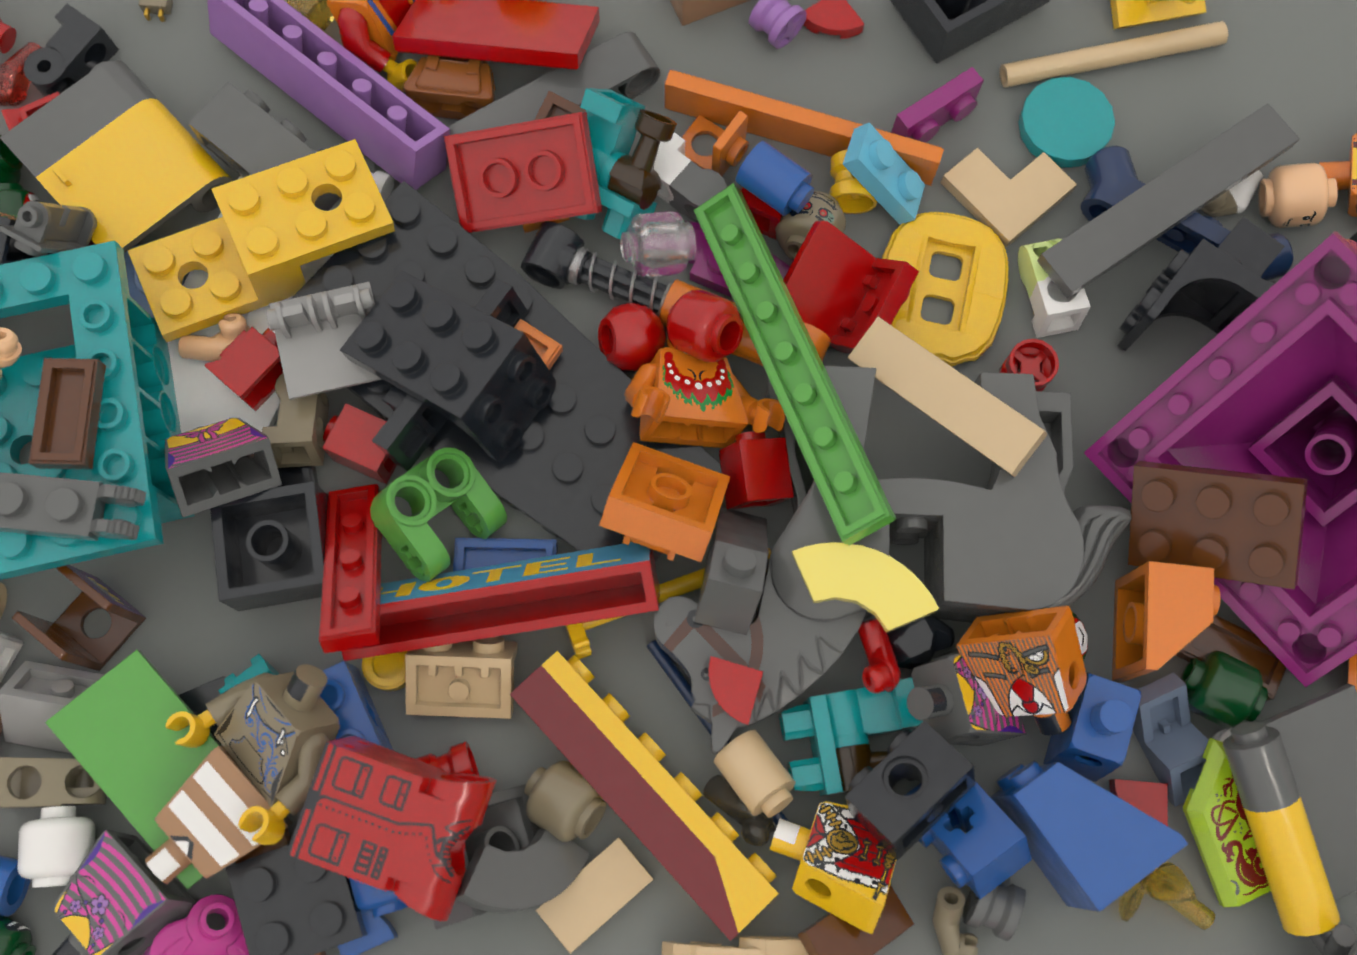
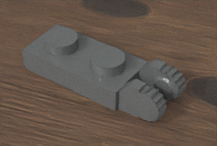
[0,472,146,541]

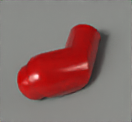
[858,618,901,694]

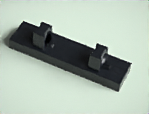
[372,279,529,471]

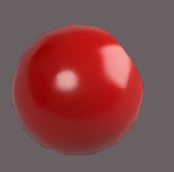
[598,302,666,371]

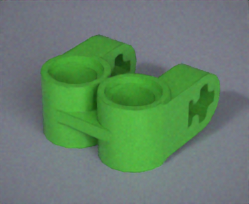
[370,448,507,582]

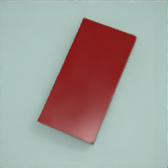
[392,0,600,70]

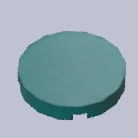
[1018,77,1115,168]

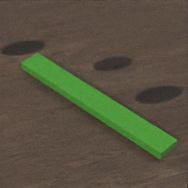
[693,183,897,546]

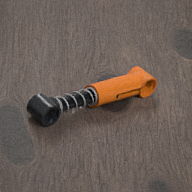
[521,221,831,367]

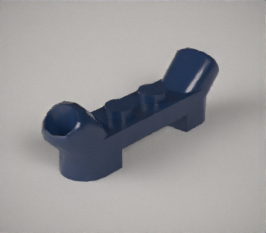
[1080,146,1294,281]

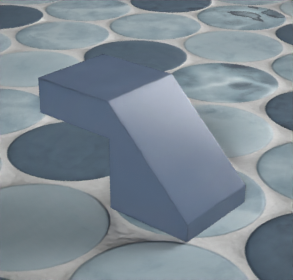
[1133,672,1208,806]

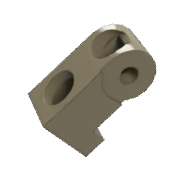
[262,373,329,468]
[0,757,106,809]

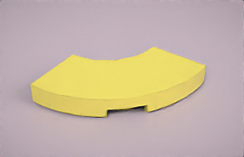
[792,542,939,633]

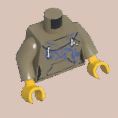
[166,664,340,845]

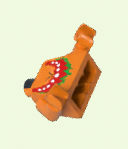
[624,337,786,448]

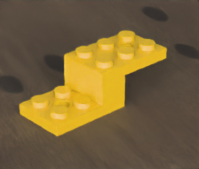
[127,139,395,343]

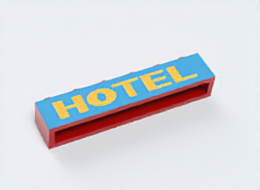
[341,542,660,661]

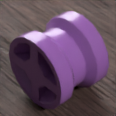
[749,0,807,49]

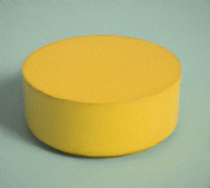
[362,651,407,692]

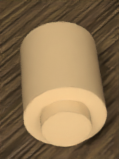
[714,730,795,818]

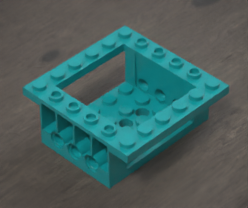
[0,241,195,580]

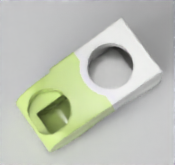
[1018,238,1091,338]

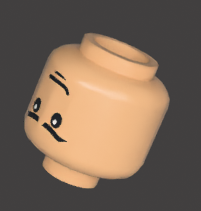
[1258,163,1338,228]

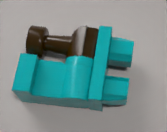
[575,88,677,239]
[778,677,923,796]

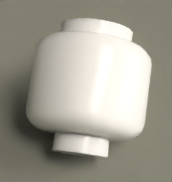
[17,806,96,888]

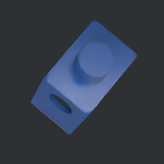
[1043,673,1141,782]

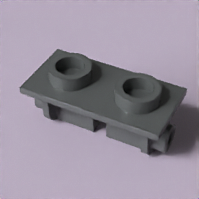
[0,201,97,257]

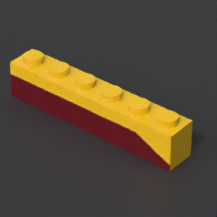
[509,651,779,941]

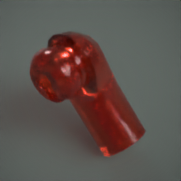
[0,42,42,106]

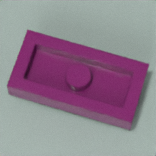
[891,67,984,143]

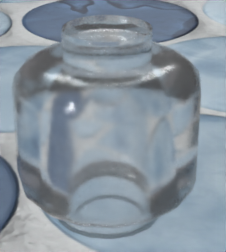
[620,211,696,278]

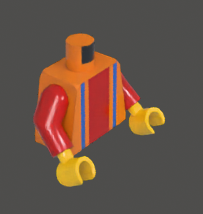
[327,0,418,92]

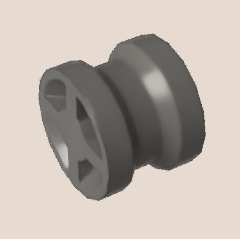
[963,884,1026,941]

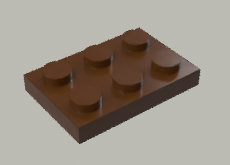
[1128,461,1308,589]

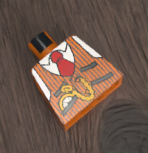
[956,606,1087,736]

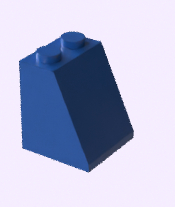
[990,761,1188,912]

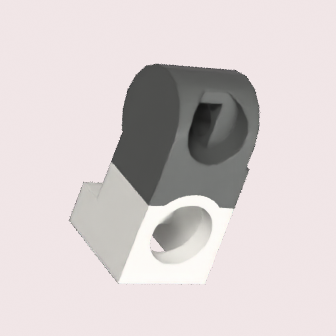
[653,132,727,223]

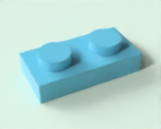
[843,122,925,225]

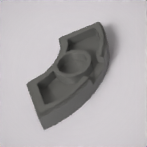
[456,829,590,913]

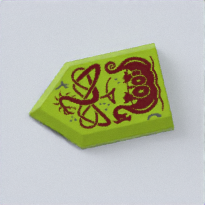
[1182,737,1271,908]

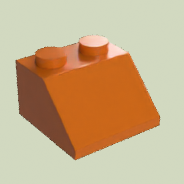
[1112,561,1221,682]

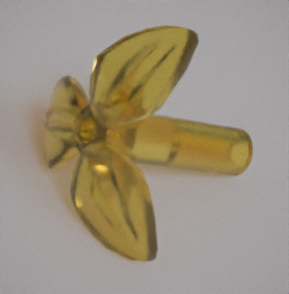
[1119,862,1215,930]

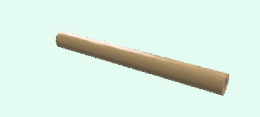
[1000,21,1228,88]

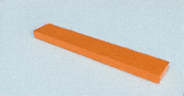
[665,70,944,186]

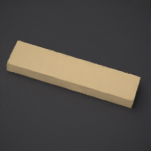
[847,317,1048,477]

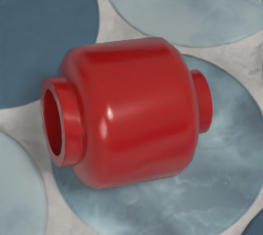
[667,290,743,363]

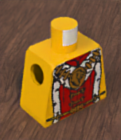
[769,801,896,934]

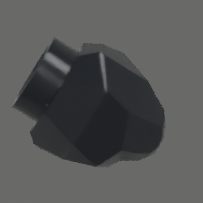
[887,614,955,670]

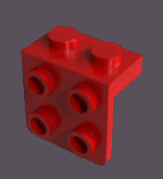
[783,220,919,354]

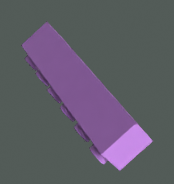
[207,0,450,190]

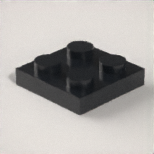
[226,844,367,955]

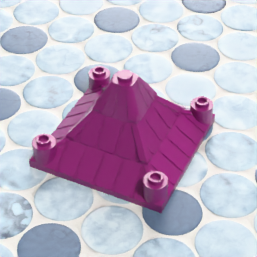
[1084,231,1357,688]

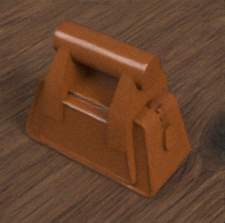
[403,55,496,120]

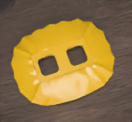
[882,212,1009,367]

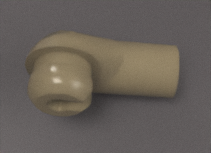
[932,886,978,955]

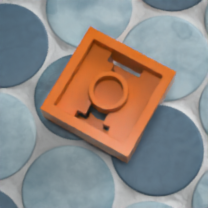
[599,442,730,562]

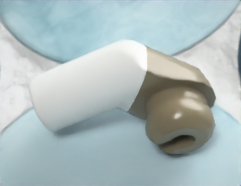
[1201,170,1263,217]

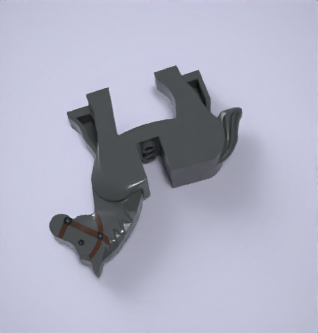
[654,366,1132,754]

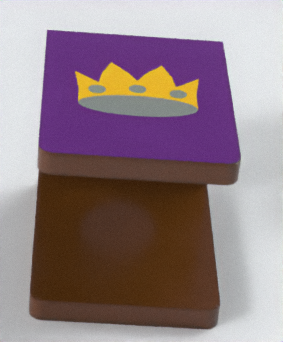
[11,565,146,671]

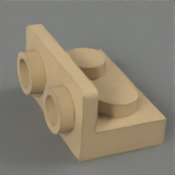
[405,636,518,719]

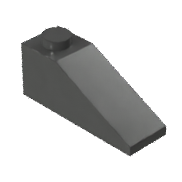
[694,507,768,635]

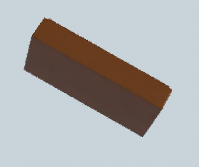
[29,358,106,469]
[1176,615,1286,701]
[798,885,914,955]

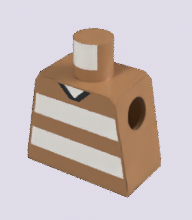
[145,746,293,884]

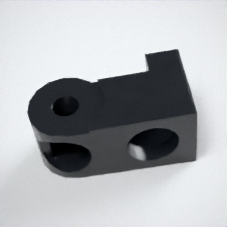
[23,4,119,97]

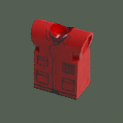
[286,736,497,921]

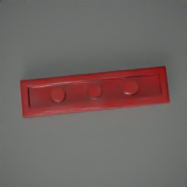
[319,484,382,654]

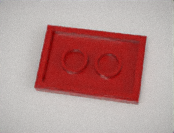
[444,112,602,233]

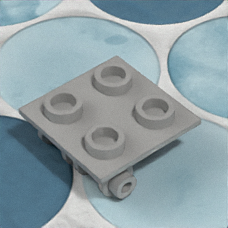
[266,281,381,400]

